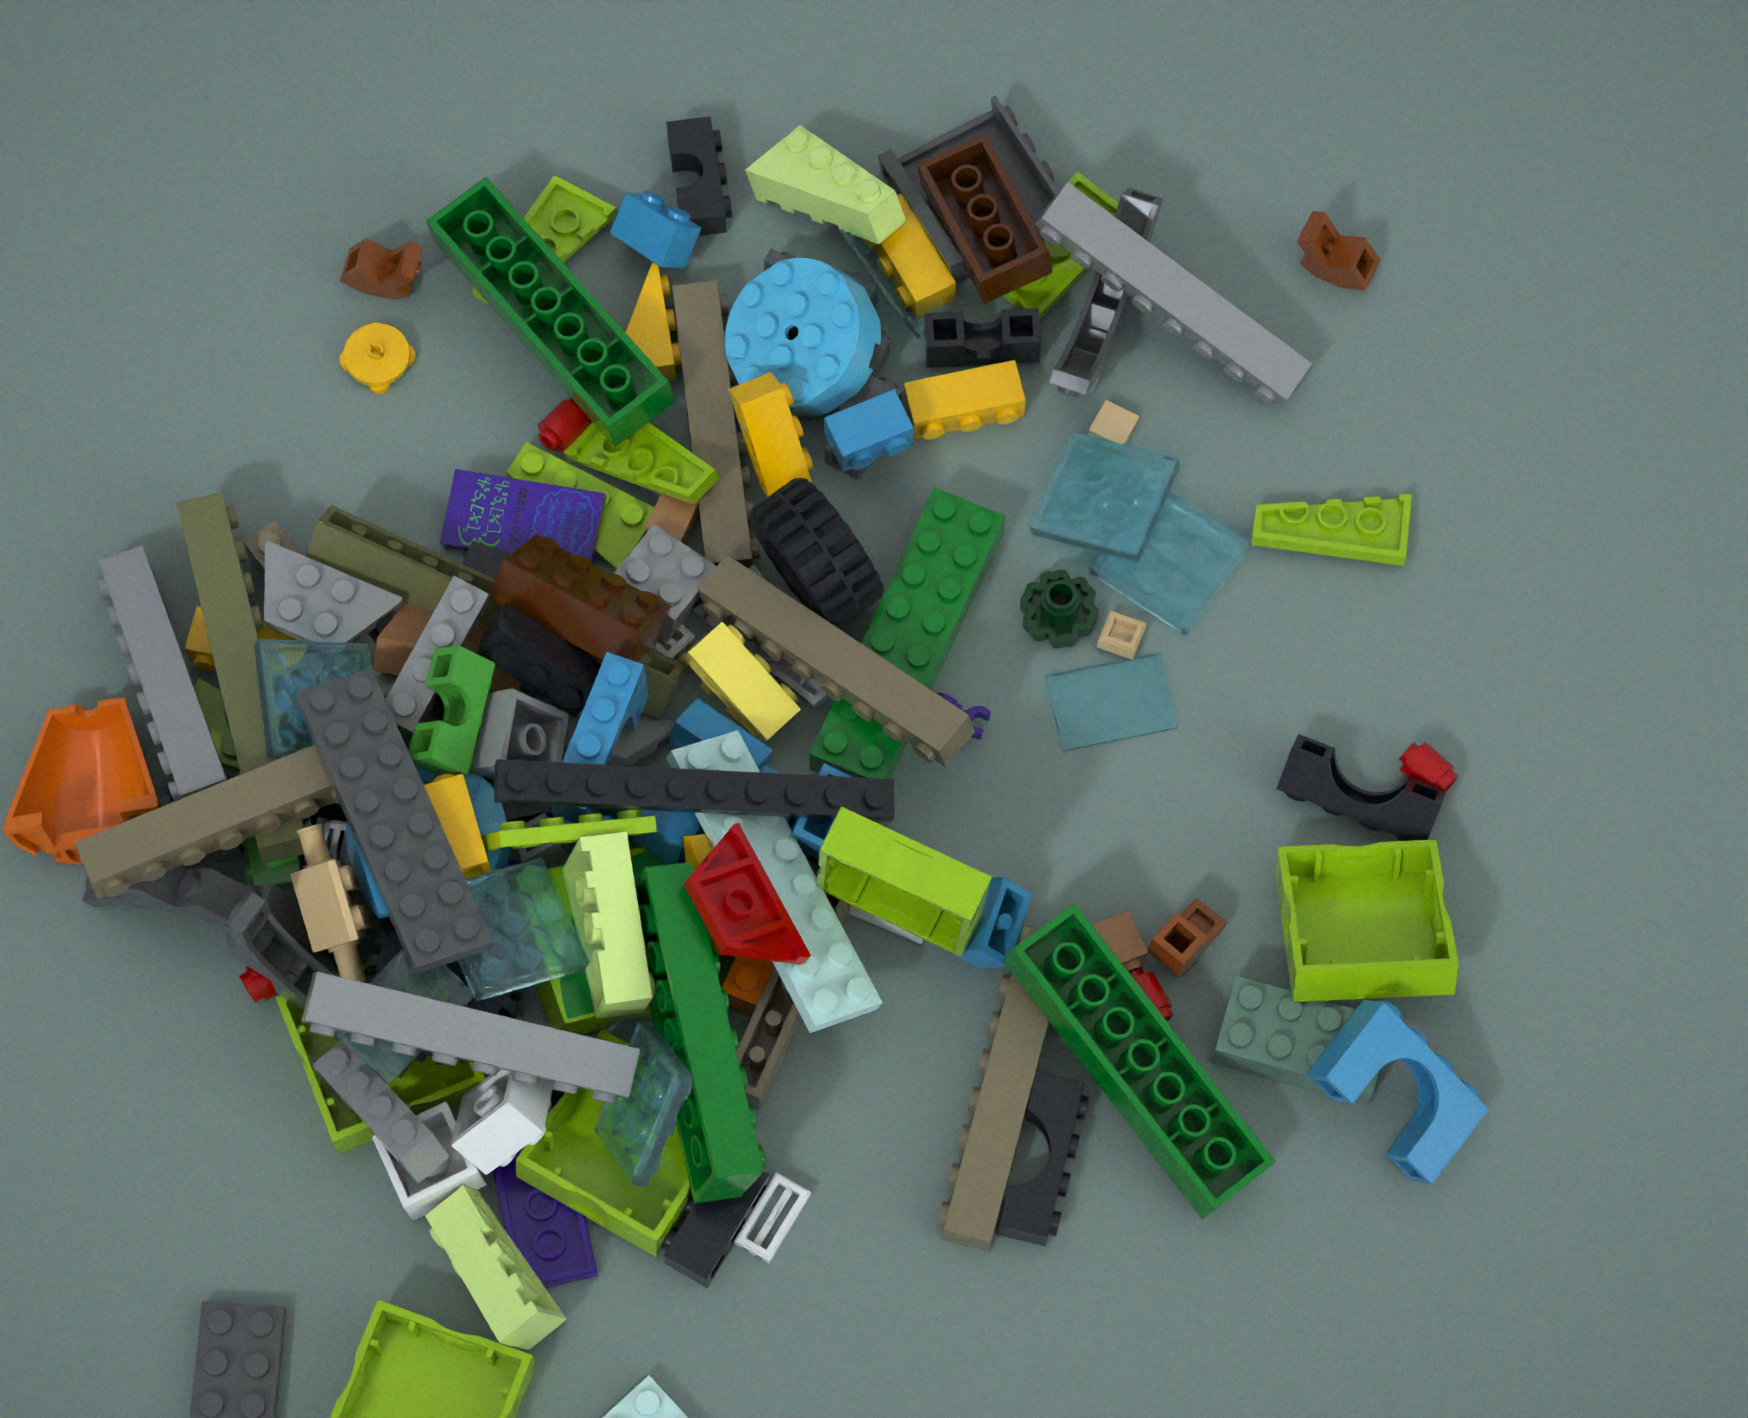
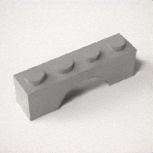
[385,576,490,739]
[312,1038,450,1184]

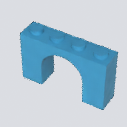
[551,652,649,824]
[600,698,773,865]
[1306,1000,1489,1184]

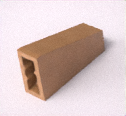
[372,603,525,692]

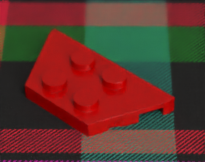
[684,823,811,965]

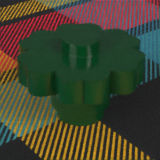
[1020,570,1099,649]

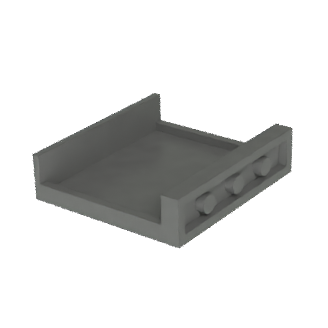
[878,95,1058,284]

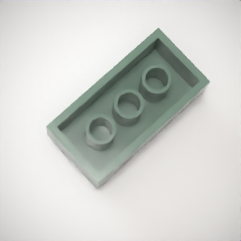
[1211,975,1379,1107]

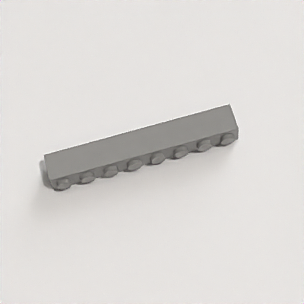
[1034,182,1312,405]
[96,545,227,802]
[301,972,640,1104]

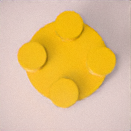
[339,322,416,394]

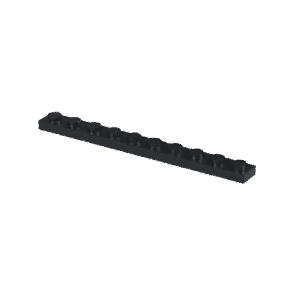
[494,759,895,822]

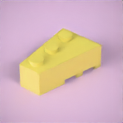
[676,622,801,743]

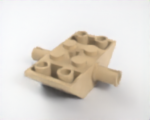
[290,823,372,982]

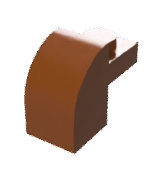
[1297,211,1380,290]
[340,238,422,299]
[1147,898,1227,978]

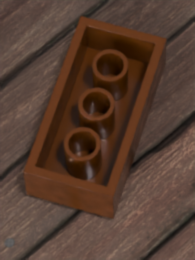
[917,133,1053,304]
[489,535,671,662]

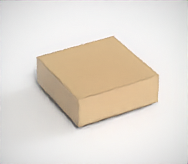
[1088,400,1140,452]
[1097,610,1147,660]

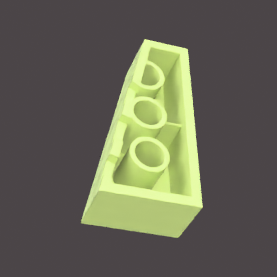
[745,125,906,244]
[562,832,655,1019]
[425,1185,567,1350]

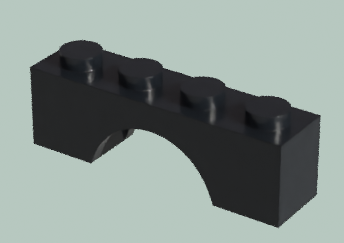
[1277,734,1446,841]
[998,1071,1089,1247]

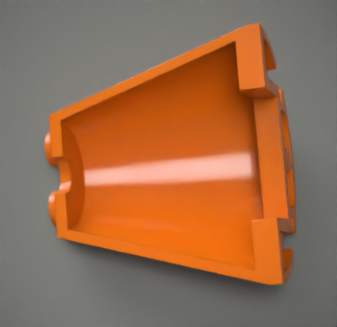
[3,697,161,865]

